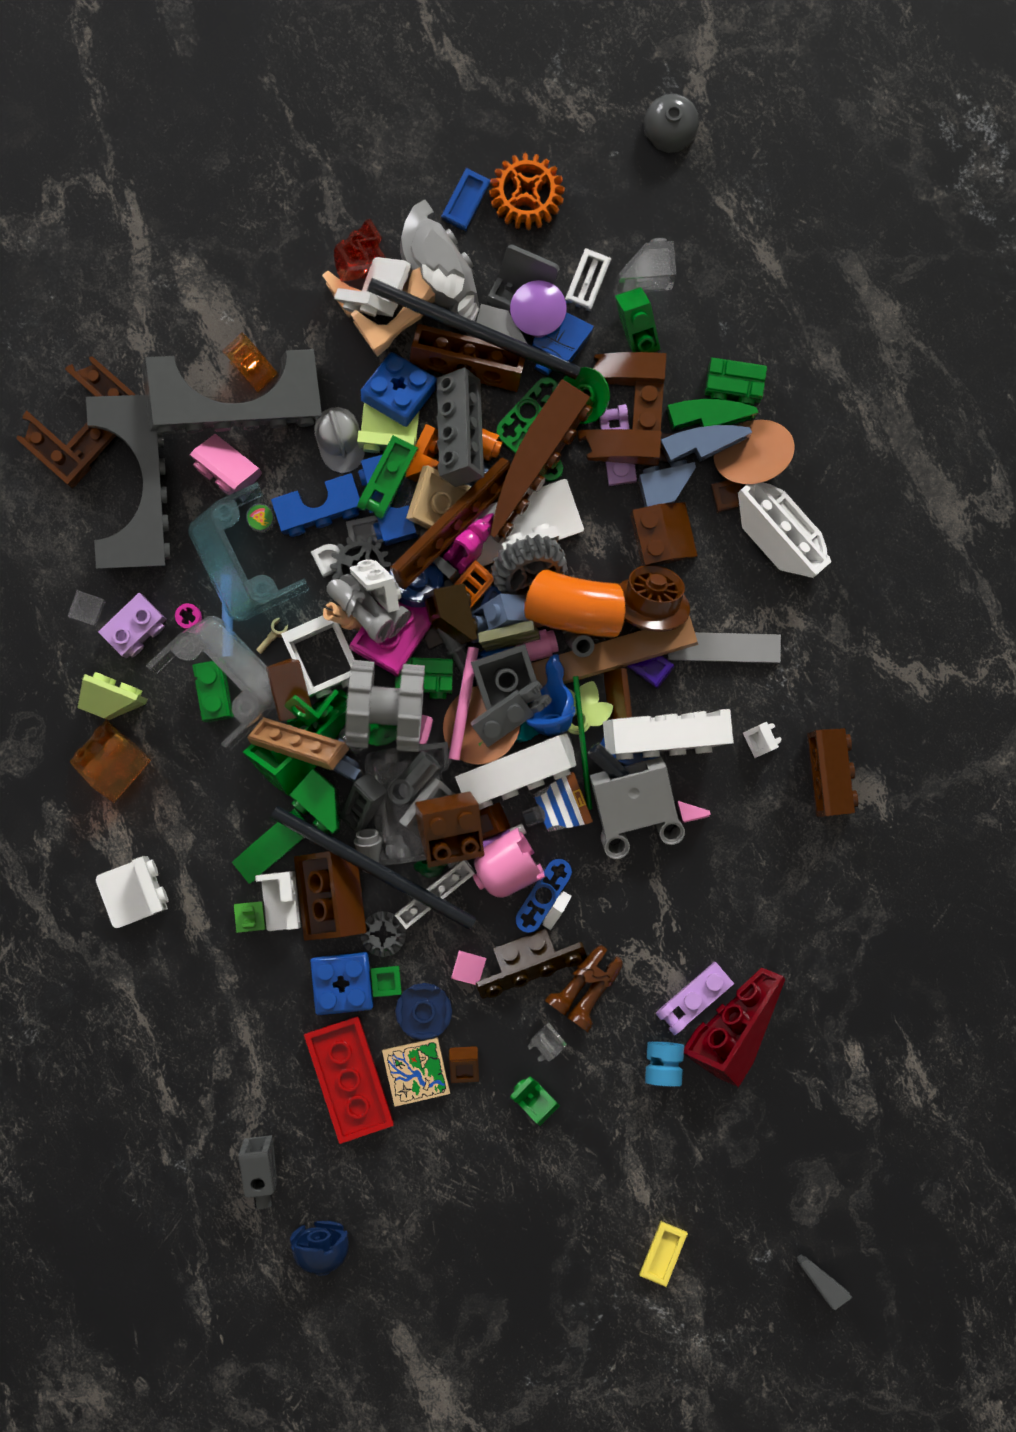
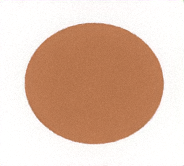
[714,420,795,484]
[443,686,520,764]

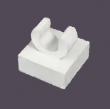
[743,722,781,758]

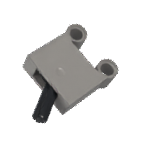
[588,743,685,859]

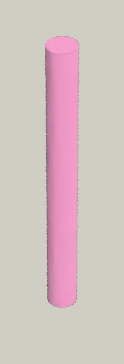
[448,647,479,760]

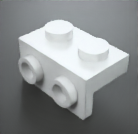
[350,560,401,613]

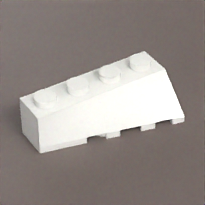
[455,732,576,810]

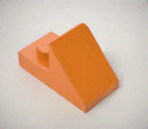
[405,424,439,482]

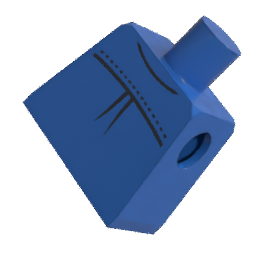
[532,312,594,376]

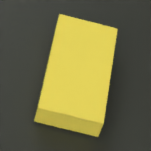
[639,1221,688,1287]

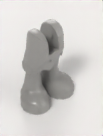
[326,574,411,644]

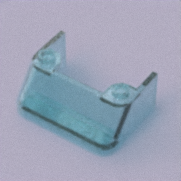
[188,482,309,621]

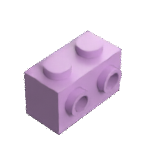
[98,593,167,659]

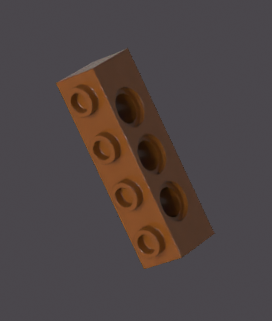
[409,324,525,392]

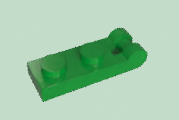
[357,435,419,520]

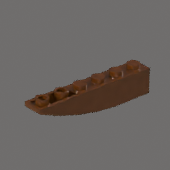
[490,379,593,543]

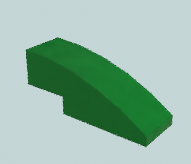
[666,399,758,432]
[232,808,308,884]

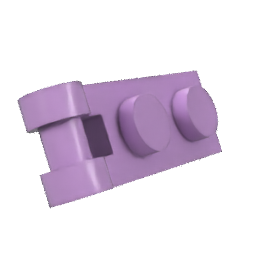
[599,404,637,486]
[655,962,734,1035]

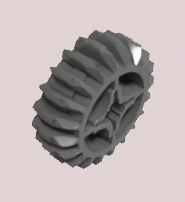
[491,534,568,598]

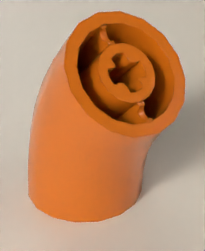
[524,569,625,637]

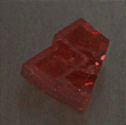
[334,219,386,282]

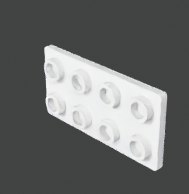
[466,479,584,566]

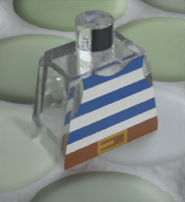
[522,772,593,832]

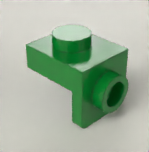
[510,1077,560,1126]

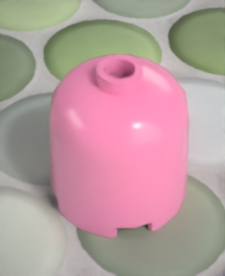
[473,827,545,898]

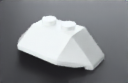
[738,482,831,578]

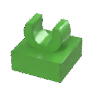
[234,901,266,933]

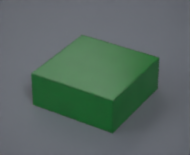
[371,966,402,997]

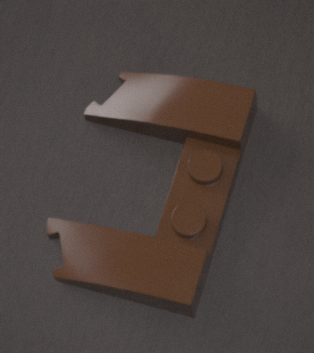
[578,352,667,466]
[16,356,136,489]

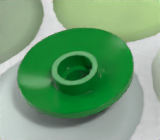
[563,367,610,424]

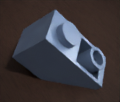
[638,460,696,507]
[471,594,529,643]

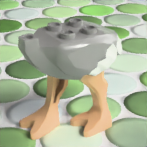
[322,200,480,357]

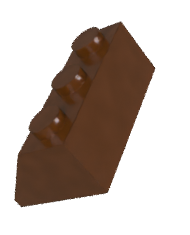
[807,728,858,817]
[294,848,367,941]

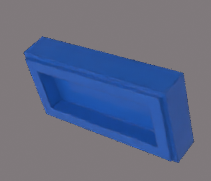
[441,168,491,231]

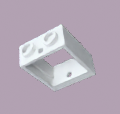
[281,615,355,700]

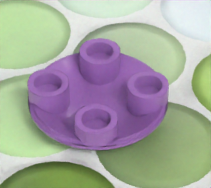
[510,280,567,338]

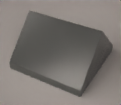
[471,644,542,711]

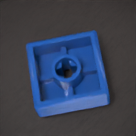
[361,352,437,427]
[310,952,373,1015]

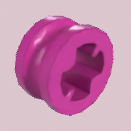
[175,603,202,630]

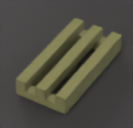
[478,620,541,652]

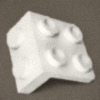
[334,257,410,317]
[96,856,168,928]

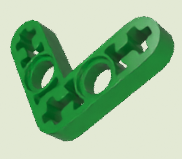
[497,377,563,483]

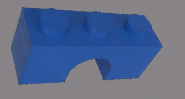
[358,455,418,546]
[271,473,362,537]

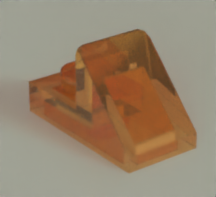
[222,332,278,392]

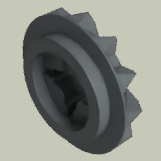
[360,911,406,957]

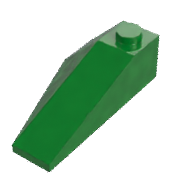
[243,689,348,796]

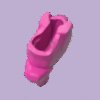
[443,513,494,574]

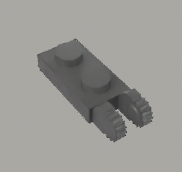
[471,680,552,747]

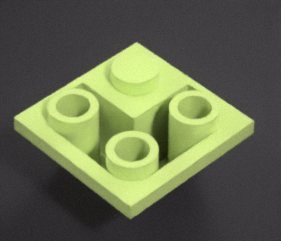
[78,672,148,720]

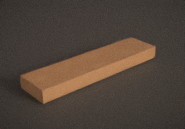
[247,717,349,770]

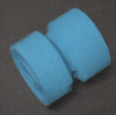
[645,1042,684,1086]

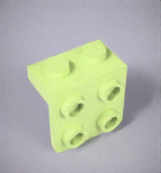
[357,403,420,453]

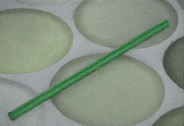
[573,676,592,810]

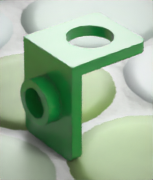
[284,689,338,727]

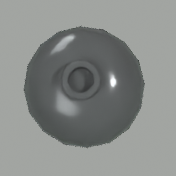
[644,93,699,153]

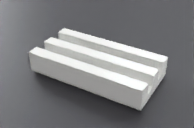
[565,248,611,312]

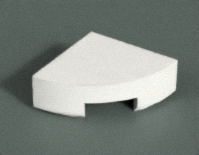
[542,891,572,930]

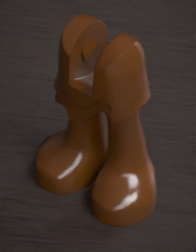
[544,945,623,1032]

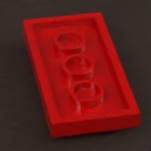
[304,1016,394,1144]

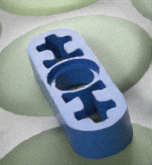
[516,859,572,933]

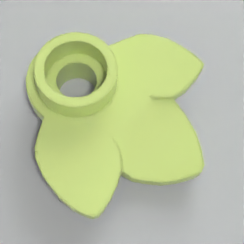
[567,681,613,735]

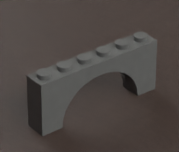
[141,349,322,435]
[86,395,170,569]

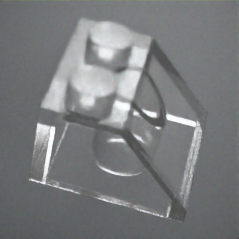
[616,238,676,293]

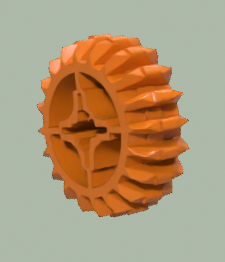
[489,153,565,230]

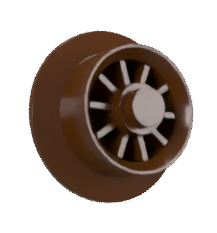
[619,565,690,632]

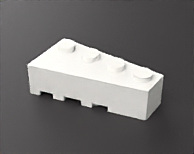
[603,709,733,760]

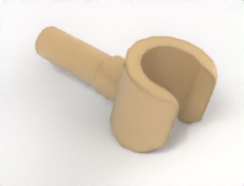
[256,618,288,654]

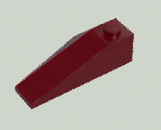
[684,967,785,1087]

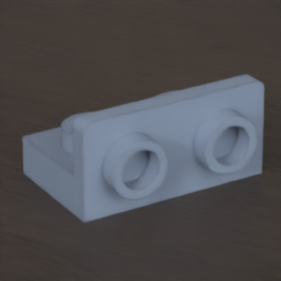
[333,738,363,782]

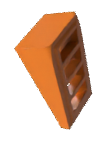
[454,560,494,609]

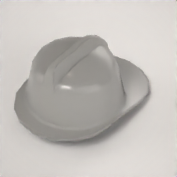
[314,407,365,473]

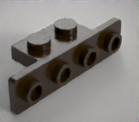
[476,928,587,999]

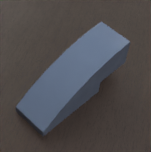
[661,425,752,465]

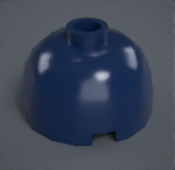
[290,1221,349,1276]

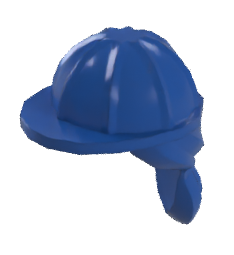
[526,654,576,737]

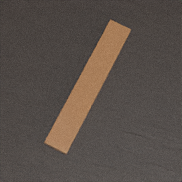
[531,616,698,687]

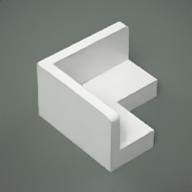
[255,871,301,931]

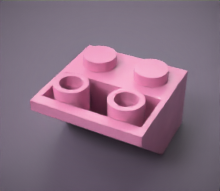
[190,434,262,499]

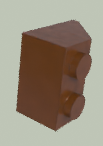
[630,502,698,566]

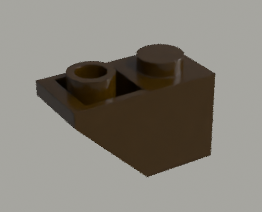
[423,583,478,645]

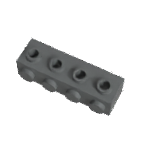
[436,367,484,488]

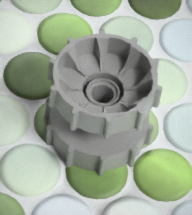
[345,660,425,752]

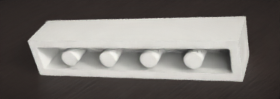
[395,860,475,929]

